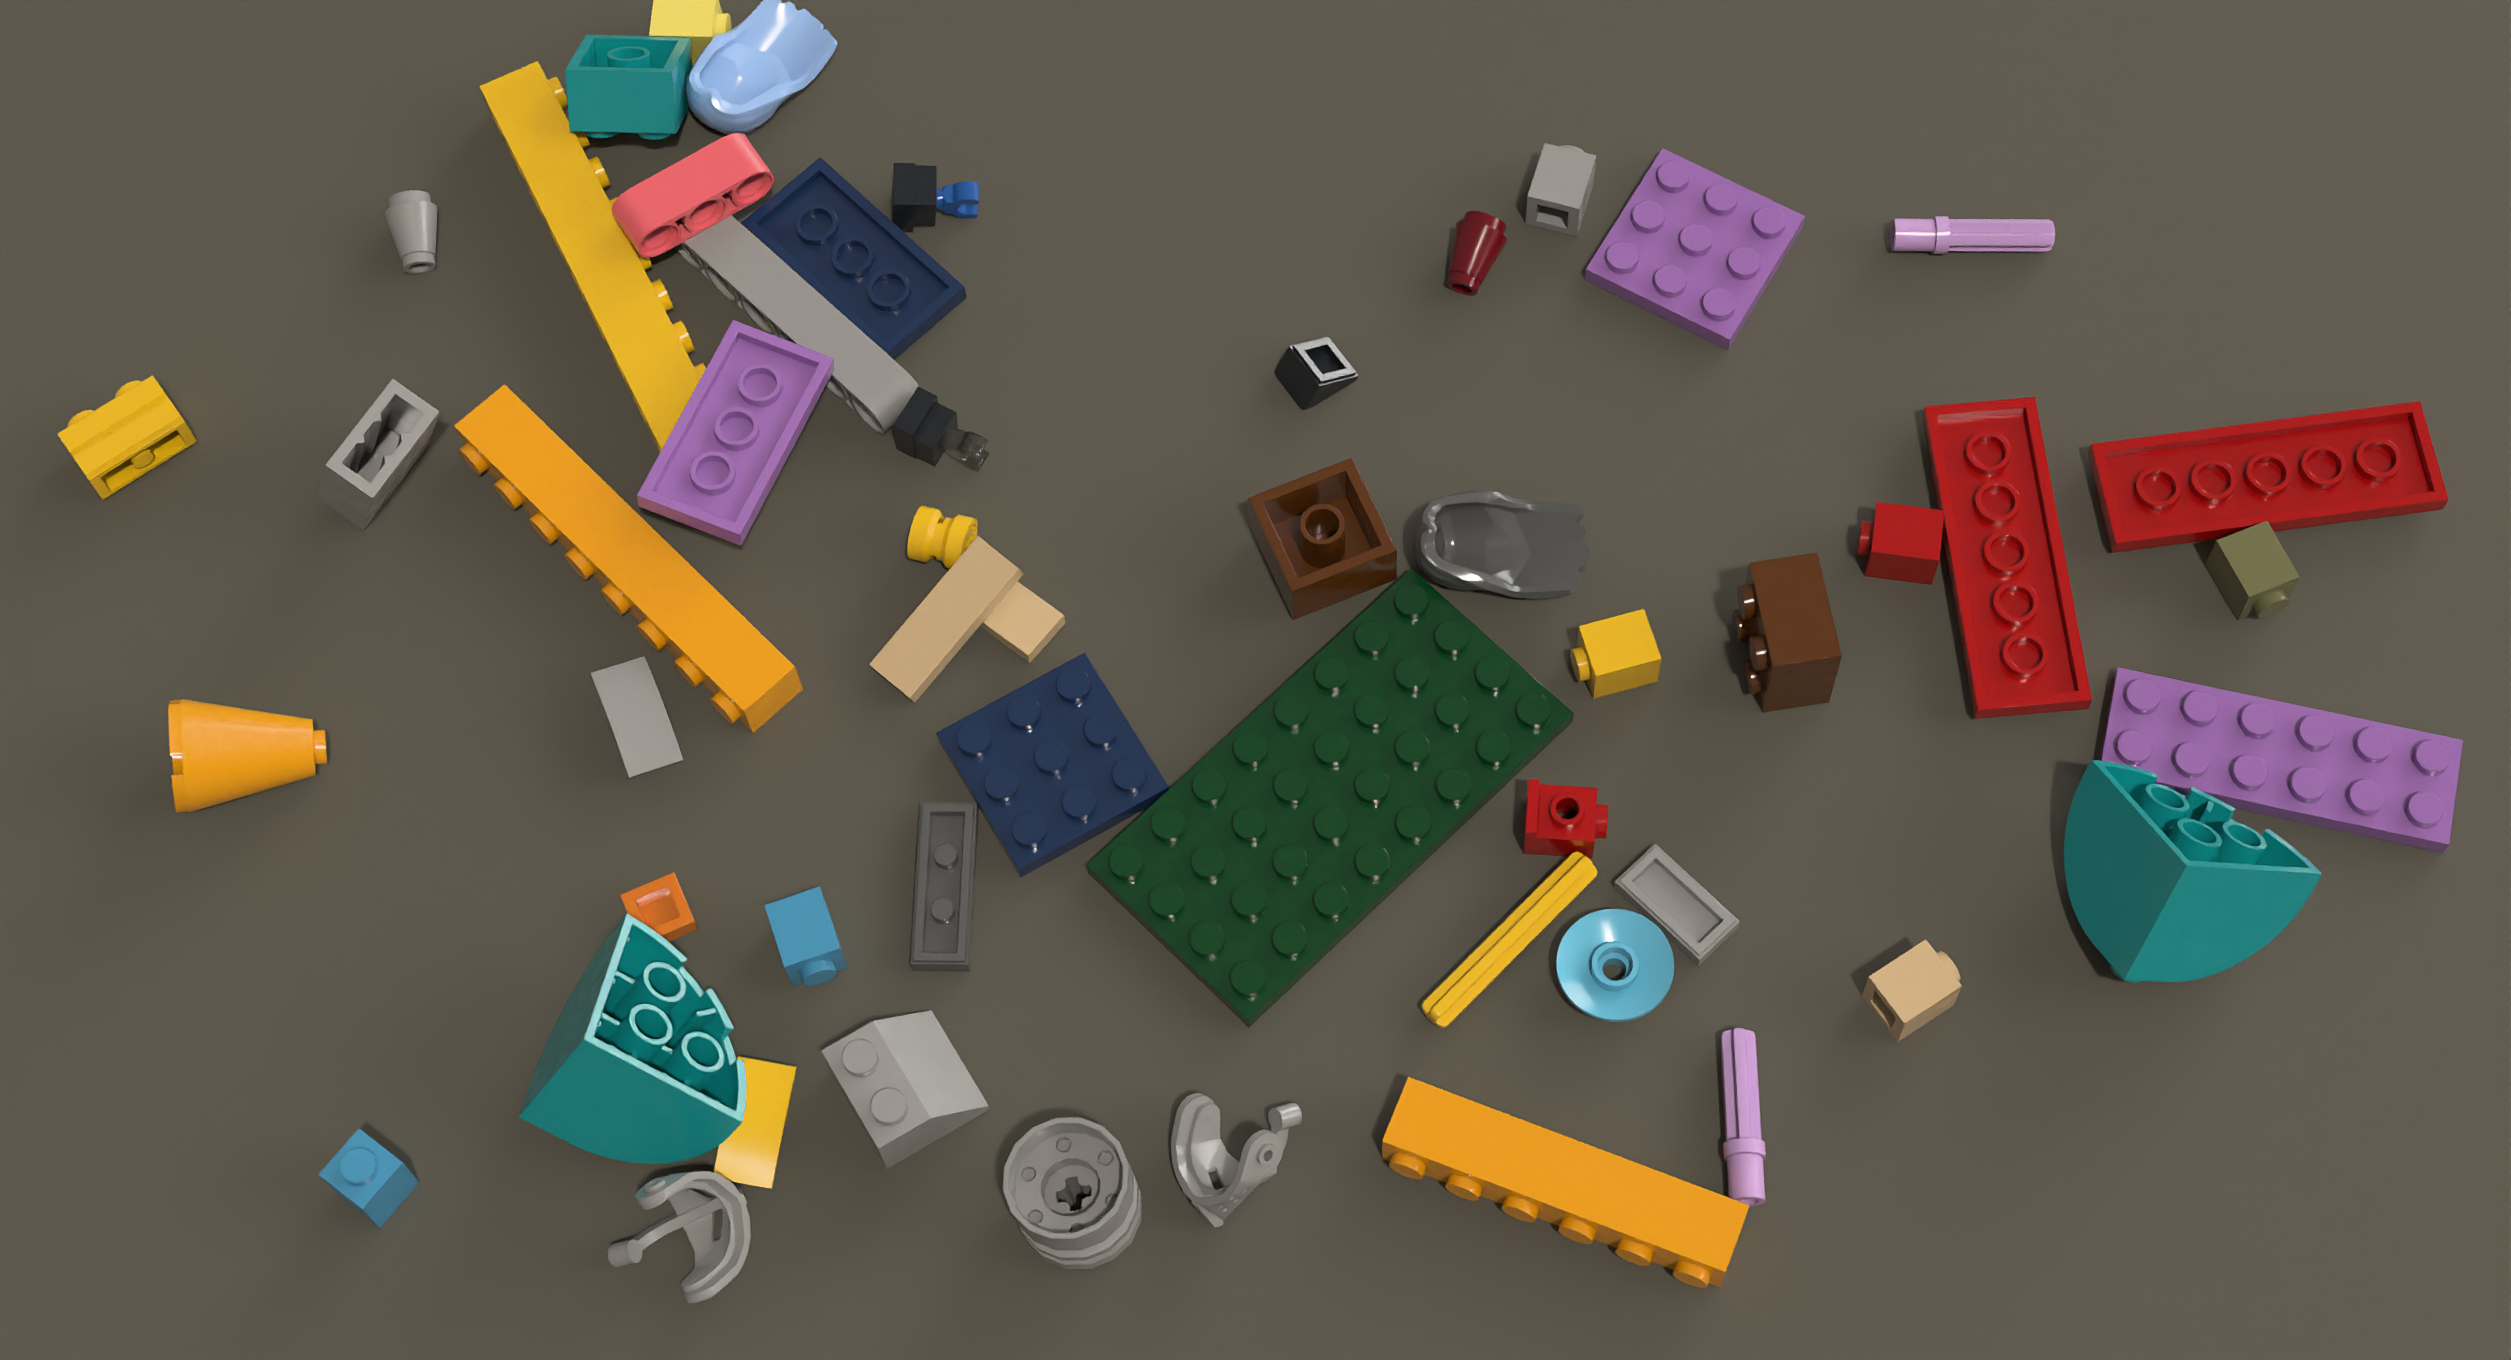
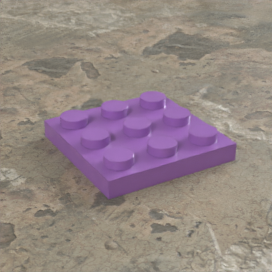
[1585,148,1805,350]

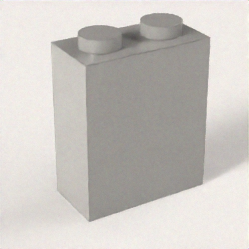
[318,379,439,531]

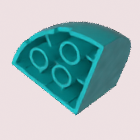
[2064,760,2322,983]
[518,914,747,1164]

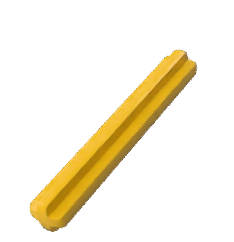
[1421,851,1598,1028]

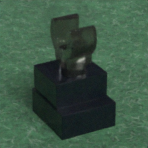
[893,387,990,472]

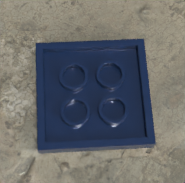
[937,653,1169,878]

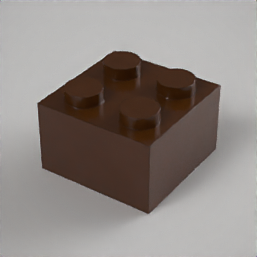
[1248,458,1397,620]
[1733,553,1842,713]

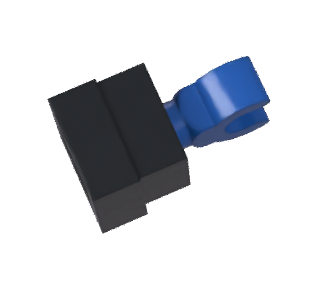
[892,163,979,233]

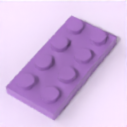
[637,320,834,546]

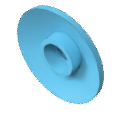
[1556,909,1674,1022]

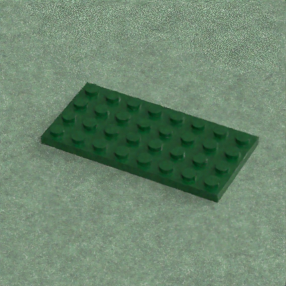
[1086,568,1574,1028]

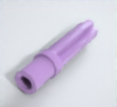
[1890,216,2055,254]
[1720,1028,1766,1207]

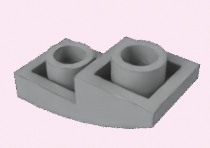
[589,656,683,779]

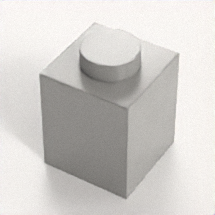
[1525,143,1597,237]

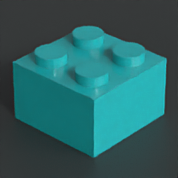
[565,35,692,140]

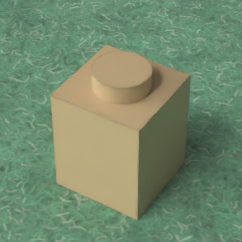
[1862,939,1962,1042]

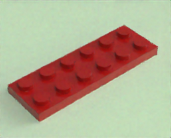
[1922,397,2092,719]
[2088,401,2449,553]

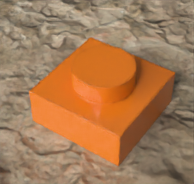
[620,872,698,942]

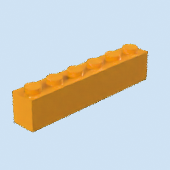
[1382,1077,1750,1288]

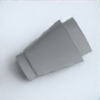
[384,190,438,274]

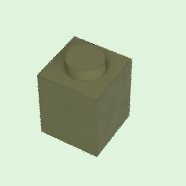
[2205,521,2300,621]

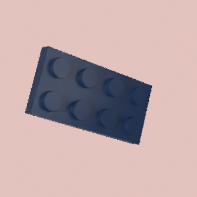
[741,157,967,359]

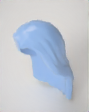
[686,0,837,134]

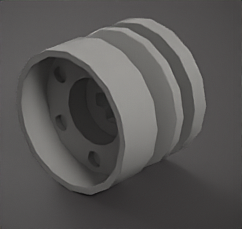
[1003,1117,1143,1269]

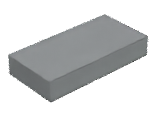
[1614,844,1740,966]

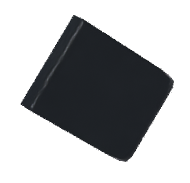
[1275,337,1359,410]

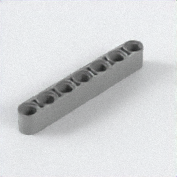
[672,215,919,434]

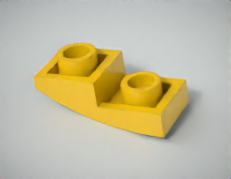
[713,1056,797,1189]

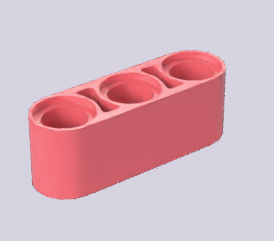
[612,133,774,258]

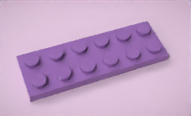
[2099,667,2463,853]

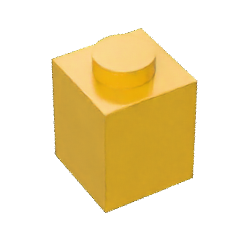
[1570,609,1662,699]

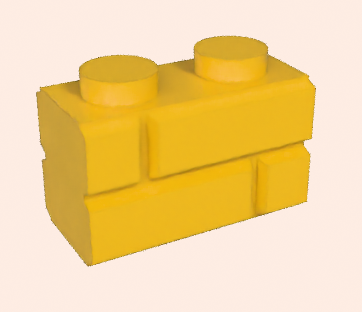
[57,375,197,500]

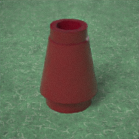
[1446,211,1507,296]

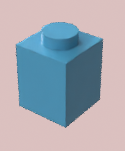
[764,886,848,987]
[318,1128,420,1229]

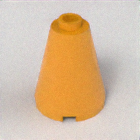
[168,699,327,813]

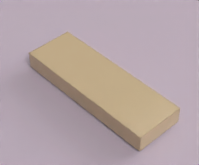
[869,536,1023,703]

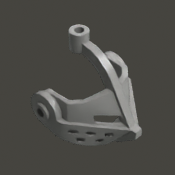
[1171,1093,1302,1228]
[608,1171,751,1304]

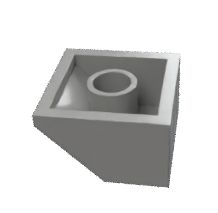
[821,1010,990,1169]

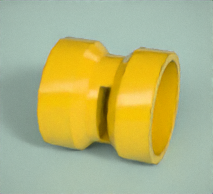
[907,505,978,569]

